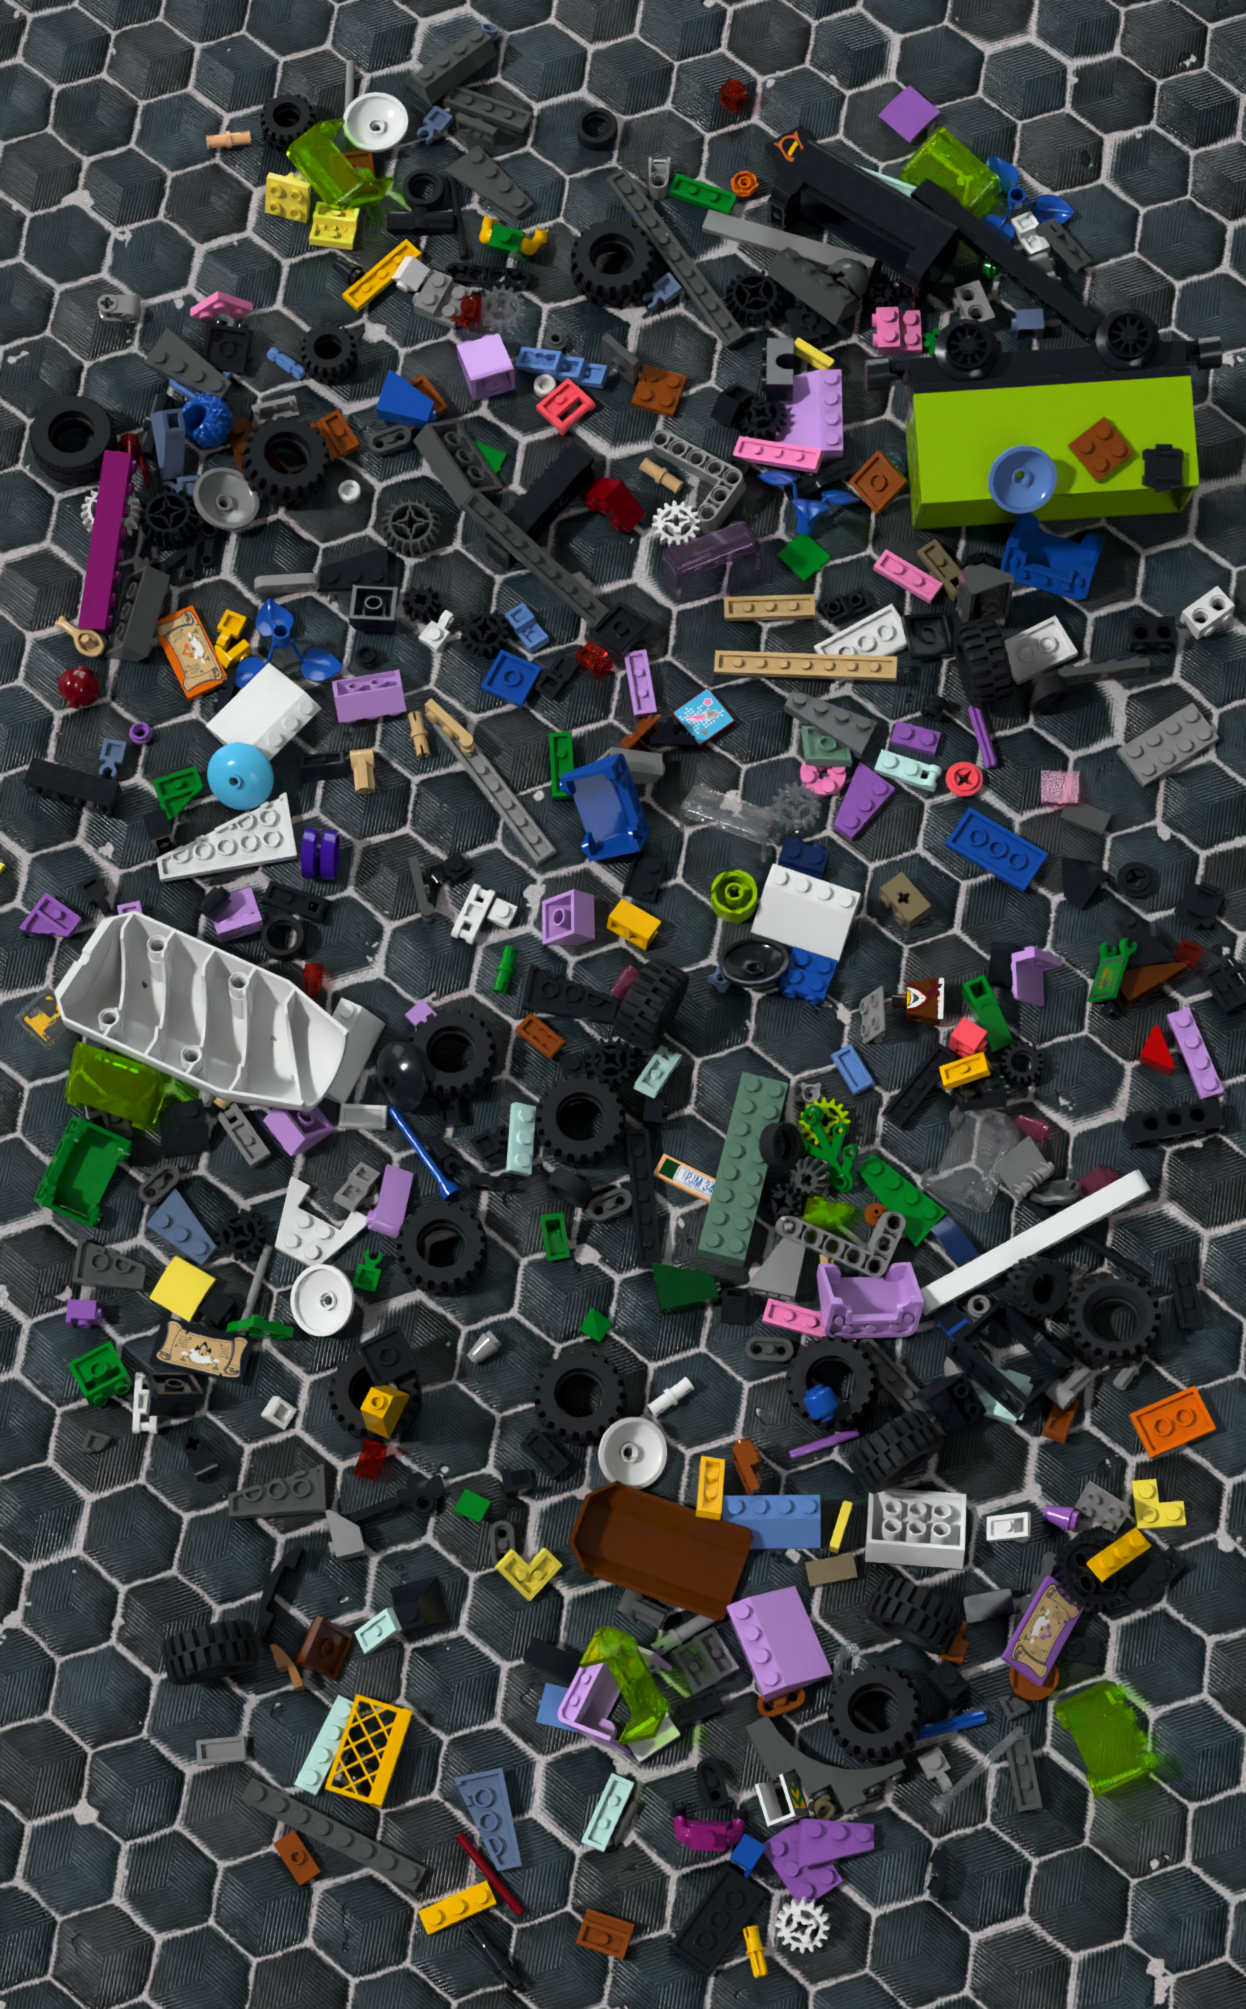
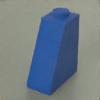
[376,370,438,430]

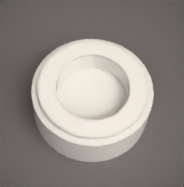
[534,374,556,398]
[338,480,361,504]

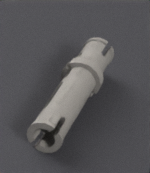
[650,1615,716,1657]

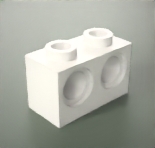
[1180,586,1235,640]

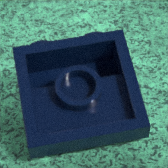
[778,837,830,880]

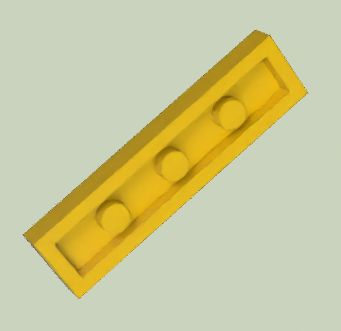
[342,239,422,312]

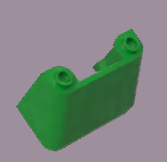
[34,1116,132,1228]

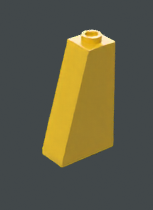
[361,1385,410,1439]

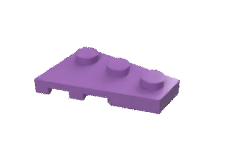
[834,761,895,841]
[798,1818,874,1870]

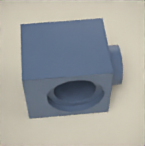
[1011,308,1044,340]

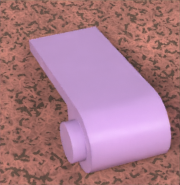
[365,1164,414,1239]

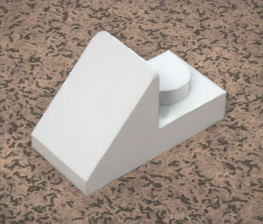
[987,1512,1031,1543]

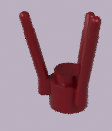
[117,433,150,486]

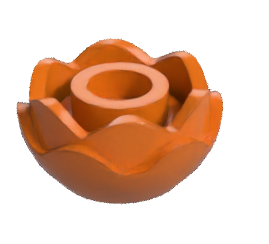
[731,171,758,197]

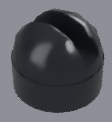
[1099,999,1119,1019]

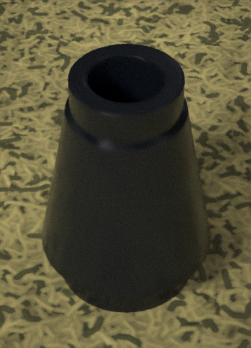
[333,257,365,285]

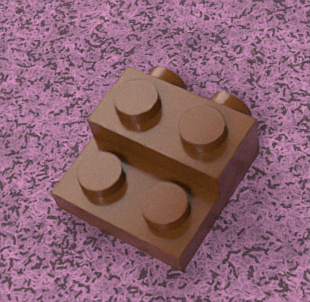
[732,1437,762,1495]

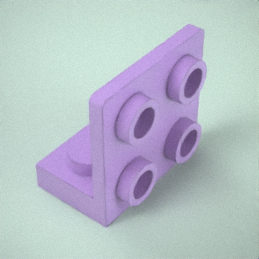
[213,887,264,944]

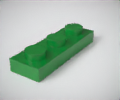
[668,173,737,215]
[549,731,574,800]

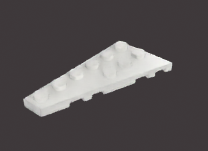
[157,792,298,883]

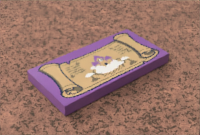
[1001,1576,1085,1686]

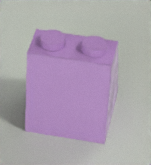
[457,333,516,401]

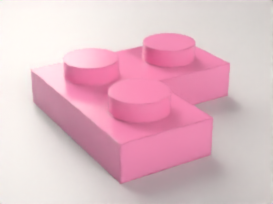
[190,291,253,322]

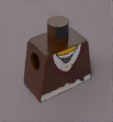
[892,977,945,1027]

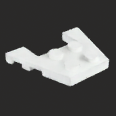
[275,1176,368,1267]

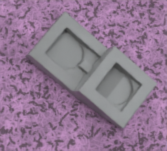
[333,1162,381,1212]

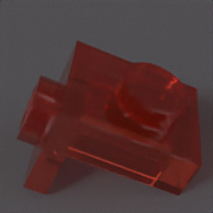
[354,1439,387,1482]

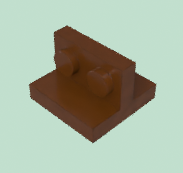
[294,1616,354,1681]

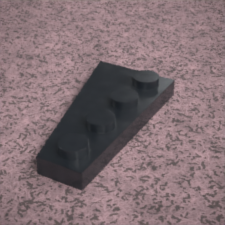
[522,964,618,1025]

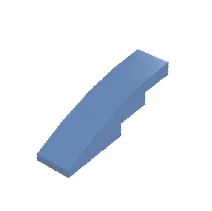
[515,347,610,389]

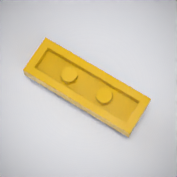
[696,1456,725,1520]
[1086,1527,1152,1582]
[418,1880,497,1936]

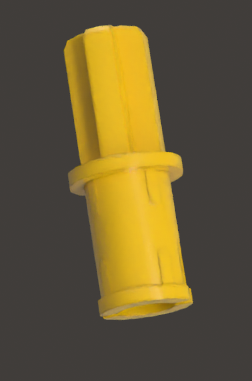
[743,1926,768,1978]

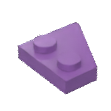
[19,892,83,938]

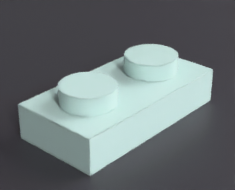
[354,1607,402,1654]

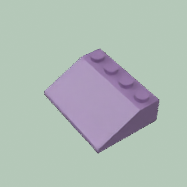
[775,369,843,462]
[726,1586,833,1703]

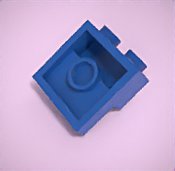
[779,947,838,1005]

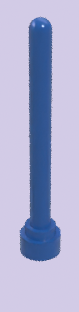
[389,1107,461,1201]

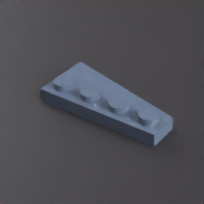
[454,1768,522,1872]

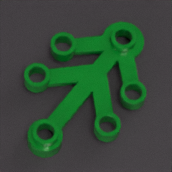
[802,1105,859,1192]

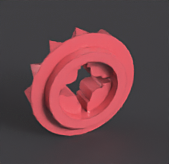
[946,762,983,797]

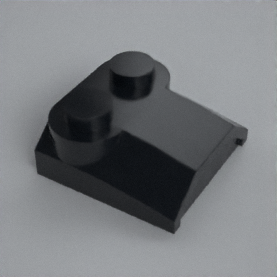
[349,585,398,632]

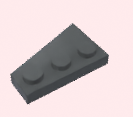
[72,1236,147,1292]

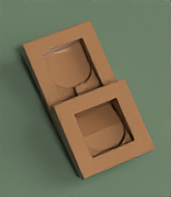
[270,1644,306,1693]

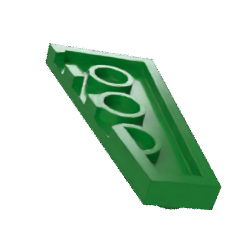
[857,1153,946,1249]

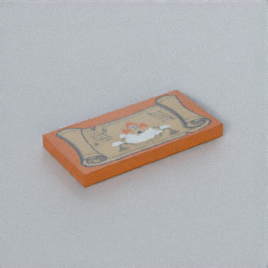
[156,605,227,701]

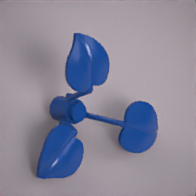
[981,155,1074,243]
[757,470,860,535]
[235,598,342,689]

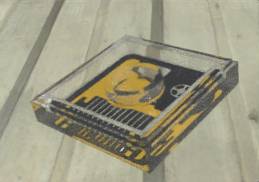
[14,986,70,1050]

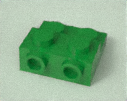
[68,1341,133,1407]

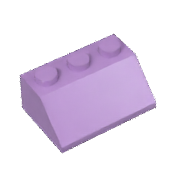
[332,670,406,724]

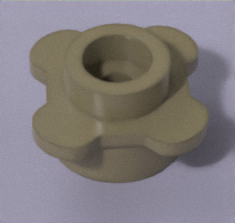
[808,1794,837,1820]

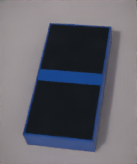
[933,1302,982,1347]

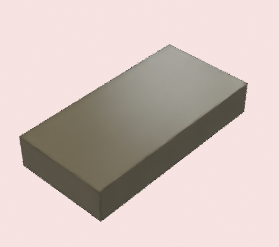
[805,1553,858,1588]

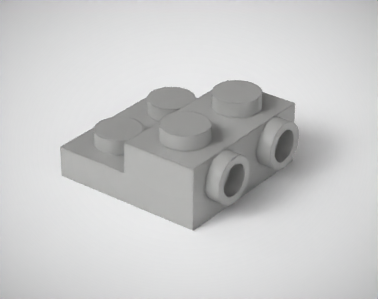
[412,269,474,330]

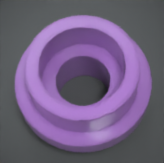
[129,722,152,745]

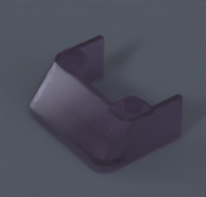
[663,520,761,601]

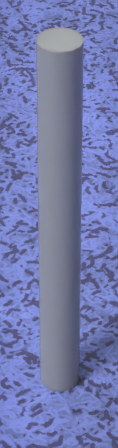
[343,60,355,141]
[236,1245,273,1336]

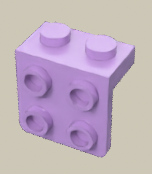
[1011,946,1062,1007]

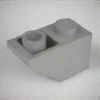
[323,1510,367,1562]

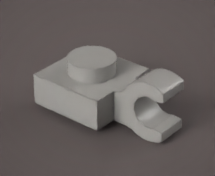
[917,1746,953,1793]

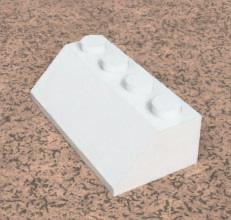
[325,998,386,1104]

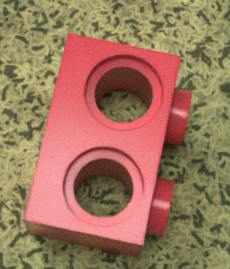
[948,1017,988,1059]

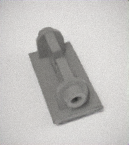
[251,395,300,426]

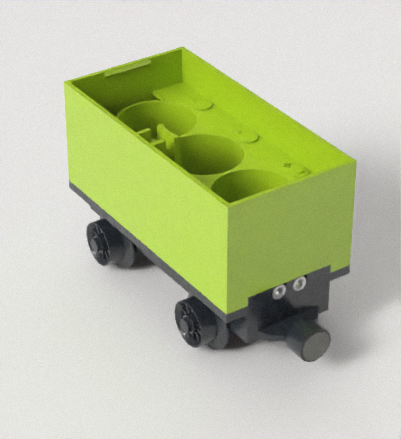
[864,308,1222,530]

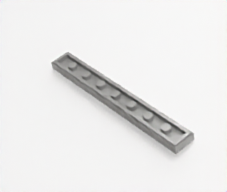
[702,209,876,279]
[433,712,556,866]

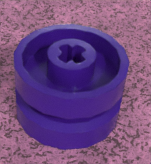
[301,828,340,880]

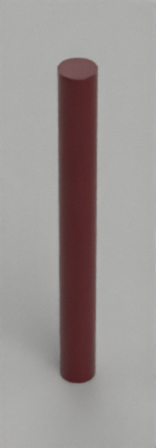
[455,1833,525,1917]

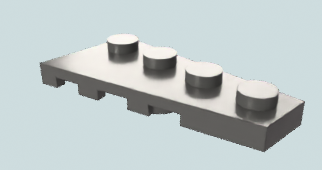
[444,145,534,220]

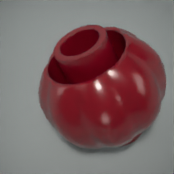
[58,666,101,710]

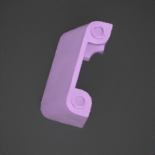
[817,1262,924,1338]

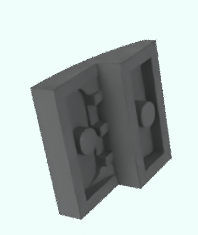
[669,1627,739,1695]

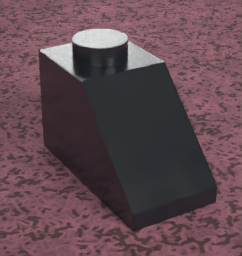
[710,383,755,426]

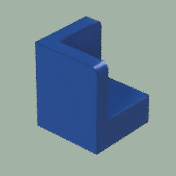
[730,1834,766,1879]

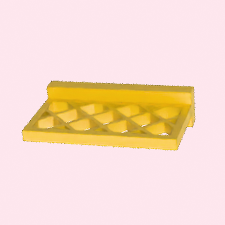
[325,1694,413,1809]

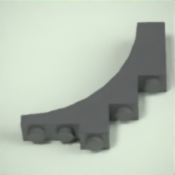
[745,1715,906,1815]

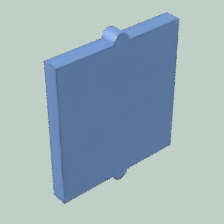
[536,1683,578,1733]

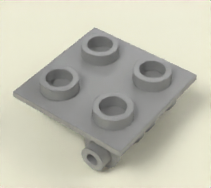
[859,986,886,1045]
[993,1136,1055,1202]
[1074,1480,1131,1534]

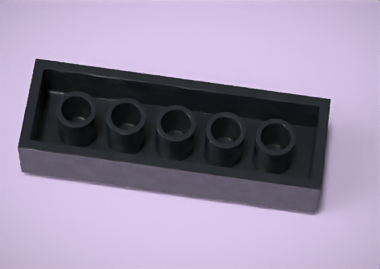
[486,442,595,571]

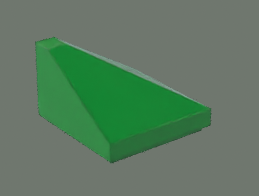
[579,1308,612,1343]

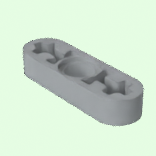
[254,573,320,594]

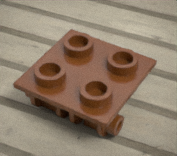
[619,714,662,751]

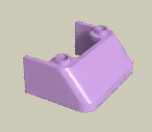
[558,1634,672,1756]

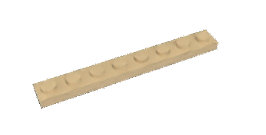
[714,650,898,681]

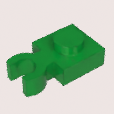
[352,1249,383,1294]

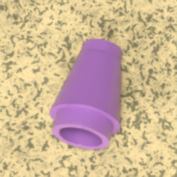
[1042,1504,1080,1531]

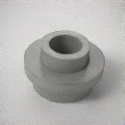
[967,1295,992,1319]

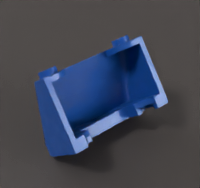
[1000,513,1106,600]
[560,753,649,862]

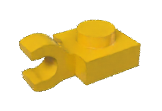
[216,609,248,652]

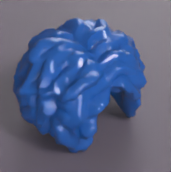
[182,392,233,448]

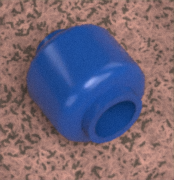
[803,1384,839,1422]

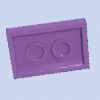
[763,1819,843,1903]

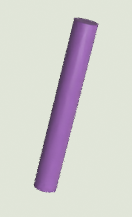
[788,1427,860,1460]

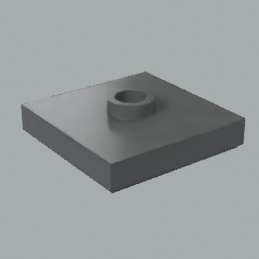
[601,333,639,386]

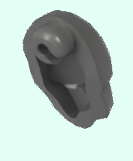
[1027,1180,1081,1206]

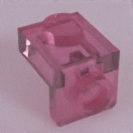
[1077,1165,1118,1197]

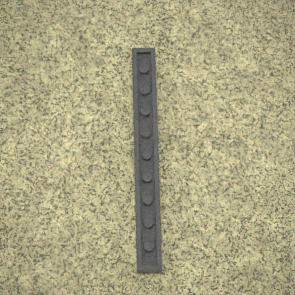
[606,168,746,349]

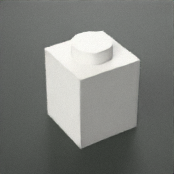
[391,256,430,292]

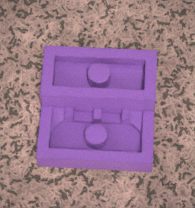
[878,85,942,145]

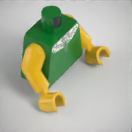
[479,214,548,262]

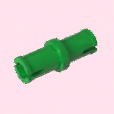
[492,946,519,995]

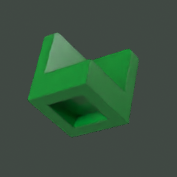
[454,1489,492,1523]

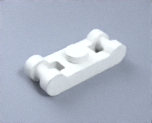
[451,884,496,945]
[132,1372,158,1434]

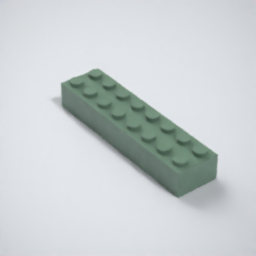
[697,1072,788,1268]

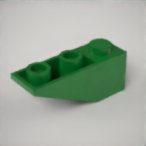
[961,975,1014,1053]

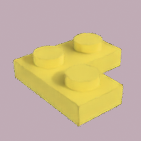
[1131,1479,1186,1530]
[495,1548,563,1601]

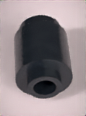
[197,886,231,921]

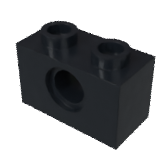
[143,809,177,857]

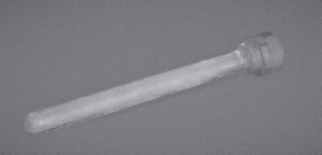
[929,1726,1024,1817]

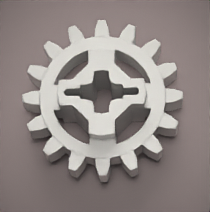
[652,501,701,550]
[775,1897,831,1953]

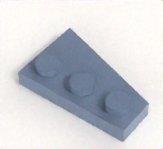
[146,1188,217,1268]

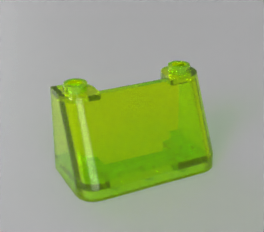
[899,127,1000,218]
[63,1041,172,1130]

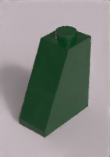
[652,1263,722,1315]

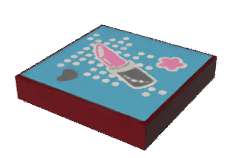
[672,687,736,749]

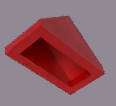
[1138,1025,1175,1076]

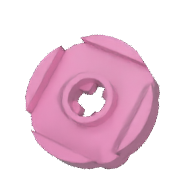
[800,760,846,798]

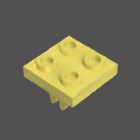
[265,172,311,223]

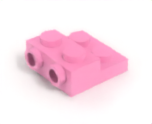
[872,307,922,355]

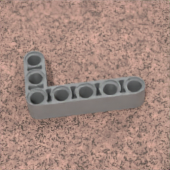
[650,429,746,532]
[775,1211,906,1277]

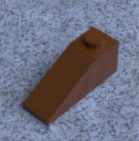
[1117,962,1187,1009]

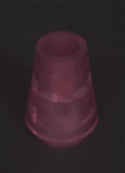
[610,964,639,1000]
[1015,1114,1052,1143]

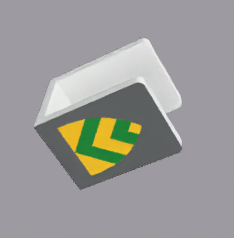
[755,1773,810,1826]

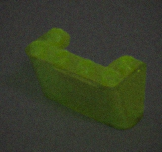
[1053,1681,1159,1798]

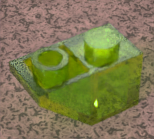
[803,1196,854,1234]

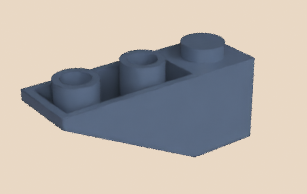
[150,408,186,481]

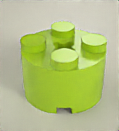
[711,870,758,924]

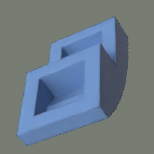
[504,603,550,653]

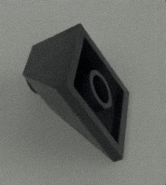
[1114,915,1175,969]
[158,1099,211,1159]
[390,1575,450,1636]

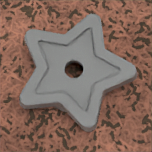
[795,1082,824,1106]

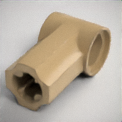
[350,748,375,795]

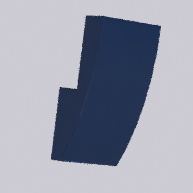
[930,1216,979,1268]

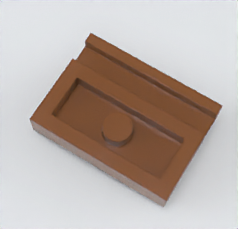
[310,409,360,463]
[576,1908,635,1960]

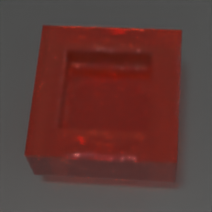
[1172,938,1204,970]

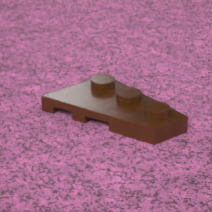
[228,417,286,474]

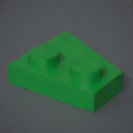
[152,766,204,822]
[227,1315,293,1340]

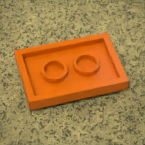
[1129,1386,1216,1459]

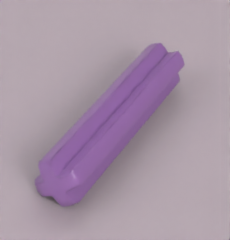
[968,705,997,769]

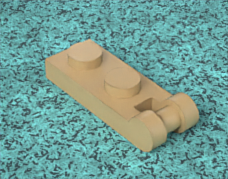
[425,699,474,755]

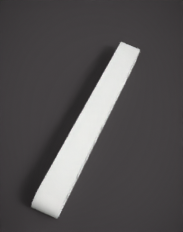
[920,1169,1151,1316]

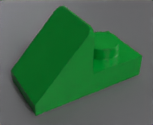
[539,1212,571,1261]

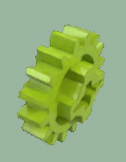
[799,1097,850,1147]

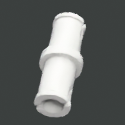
[647,1376,695,1418]

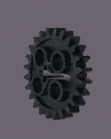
[1052,1535,1129,1614]

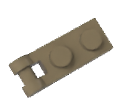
[917,539,961,601]

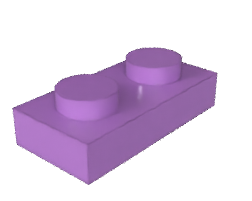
[890,721,941,756]

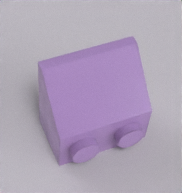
[542,889,595,946]
[263,1106,335,1156]

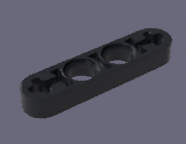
[445,262,530,292]

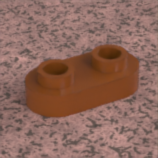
[757,1687,805,1719]

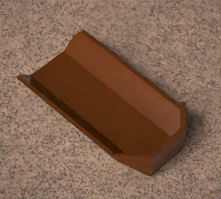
[569,1480,753,1621]

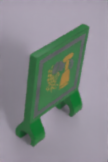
[1087,938,1137,1003]

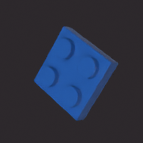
[481,649,542,709]

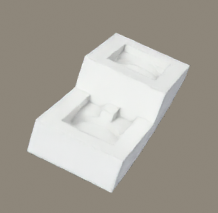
[1011,211,1051,257]

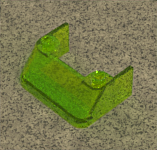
[286,118,393,211]
[579,1625,668,1745]

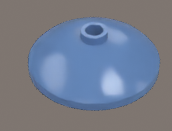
[988,445,1057,514]

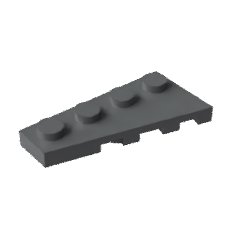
[144,328,232,401]
[784,689,877,759]
[228,1463,327,1520]

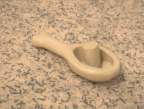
[55,616,105,657]

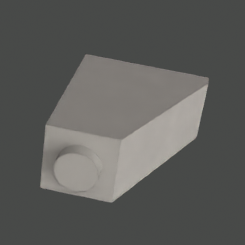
[596,747,665,784]
[748,1238,806,1303]

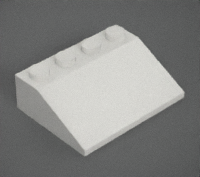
[205,663,321,761]
[751,863,862,963]
[865,1488,966,1569]

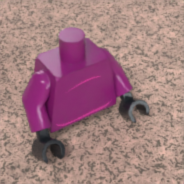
[671,1801,748,1851]

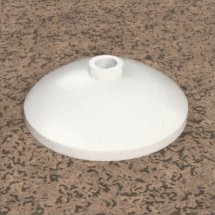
[343,92,408,152]
[290,1264,354,1336]
[598,1417,667,1490]

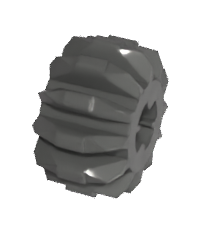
[790,1156,831,1197]

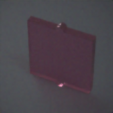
[1041,769,1079,807]

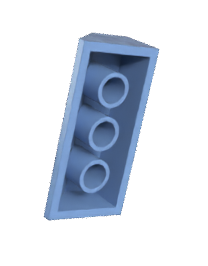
[722,1495,821,1550]

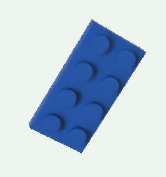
[945,807,1048,893]

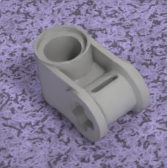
[648,157,671,200]
[97,294,141,323]

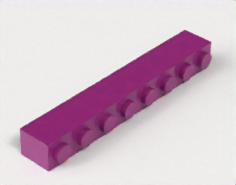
[78,450,137,634]

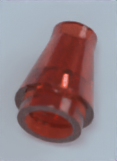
[302,963,326,998]

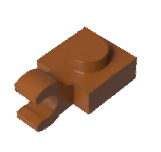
[938,1621,969,1666]

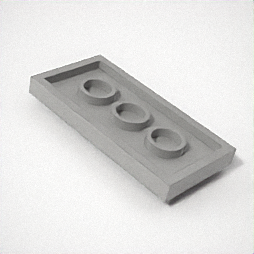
[1117,702,1219,788]

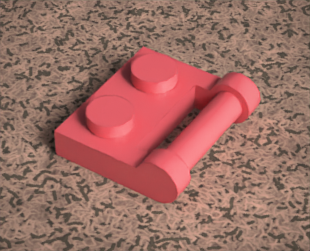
[536,378,596,436]

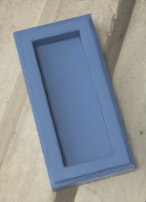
[831,1044,875,1096]

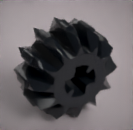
[402,584,441,624]

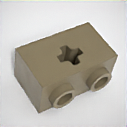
[879,872,931,930]

